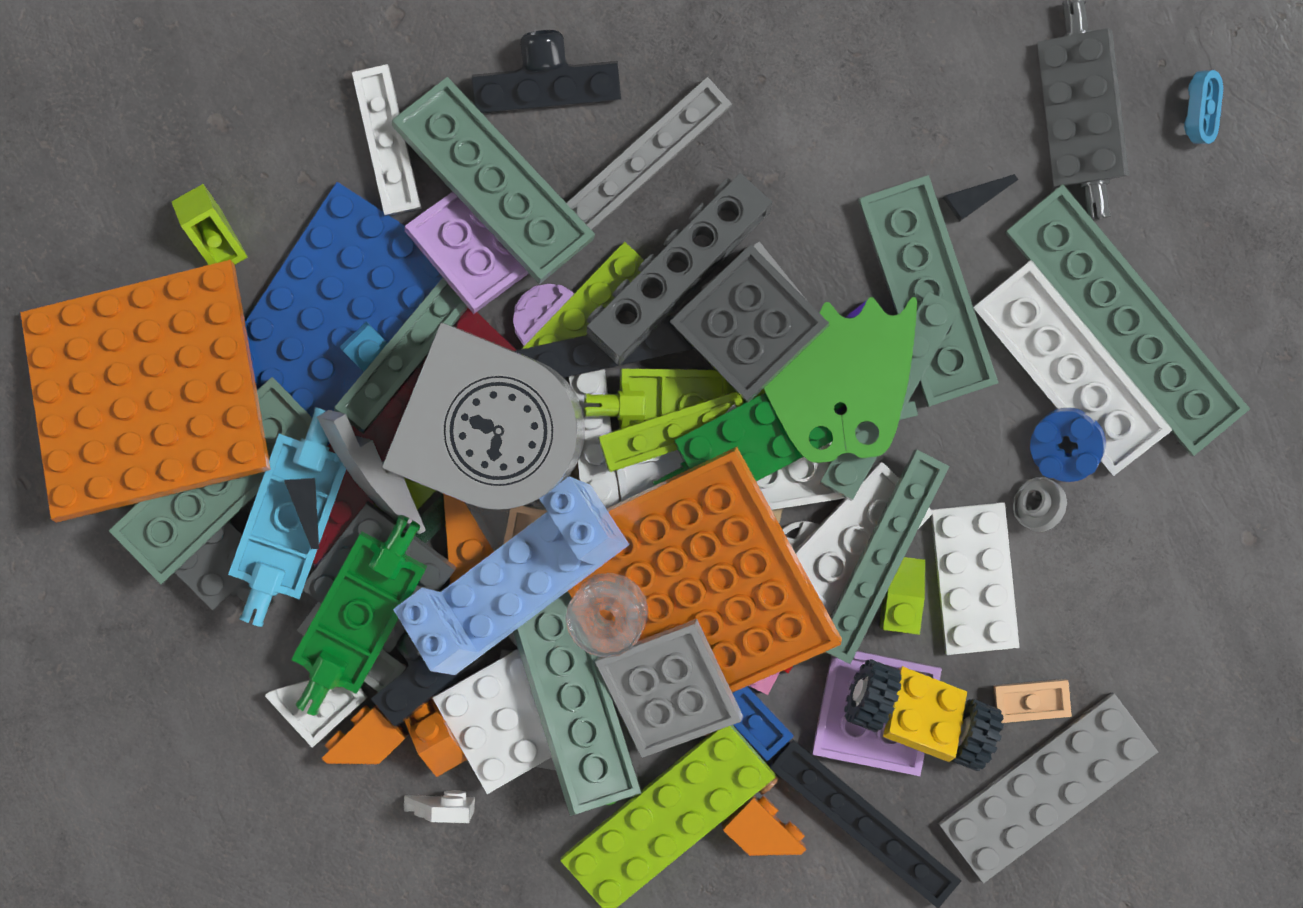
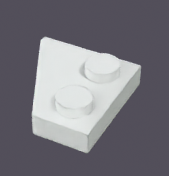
[265,680,368,748]
[404,790,475,823]

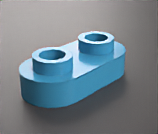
[1184,70,1223,144]

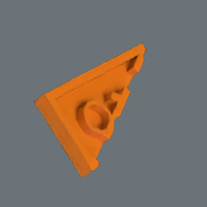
[443,493,496,585]

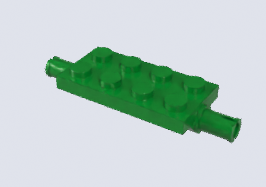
[652,393,846,486]
[291,515,427,716]

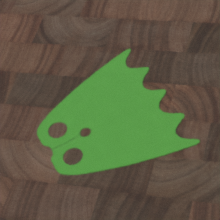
[764,297,917,463]

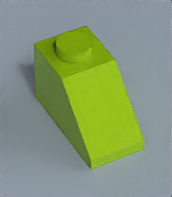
[172,184,248,265]
[879,557,925,635]

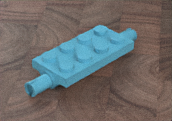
[228,407,346,627]

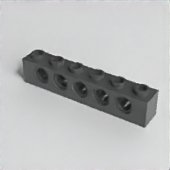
[587,173,772,365]

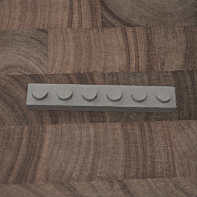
[566,77,732,231]

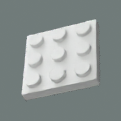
[433,649,552,794]

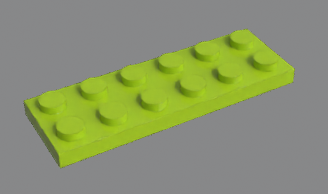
[561,725,775,908]

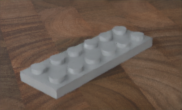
[938,693,1158,884]

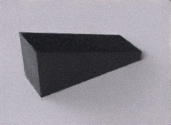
[943,174,1019,222]
[284,478,319,549]

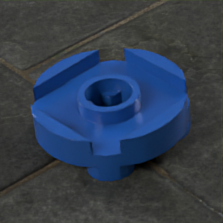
[1030,407,1106,482]

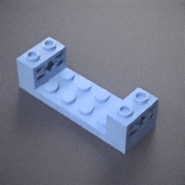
[393,476,629,675]

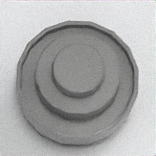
[1013,477,1067,532]

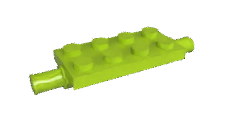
[584,369,766,429]

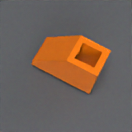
[405,695,467,777]
[322,705,409,764]
[722,795,806,856]

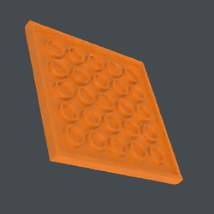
[20,260,271,523]
[568,447,842,693]

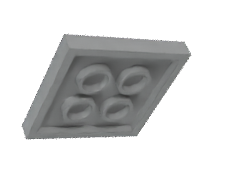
[595,619,743,758]

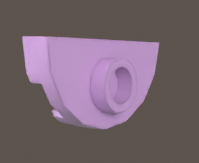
[513,284,575,346]

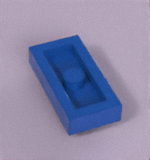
[732,686,794,761]

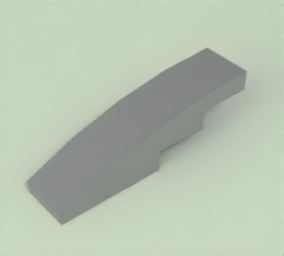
[317,410,426,534]

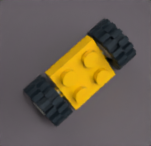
[844,659,1004,771]

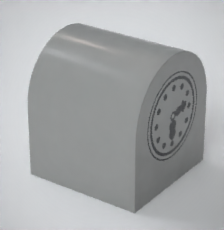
[382,323,585,510]

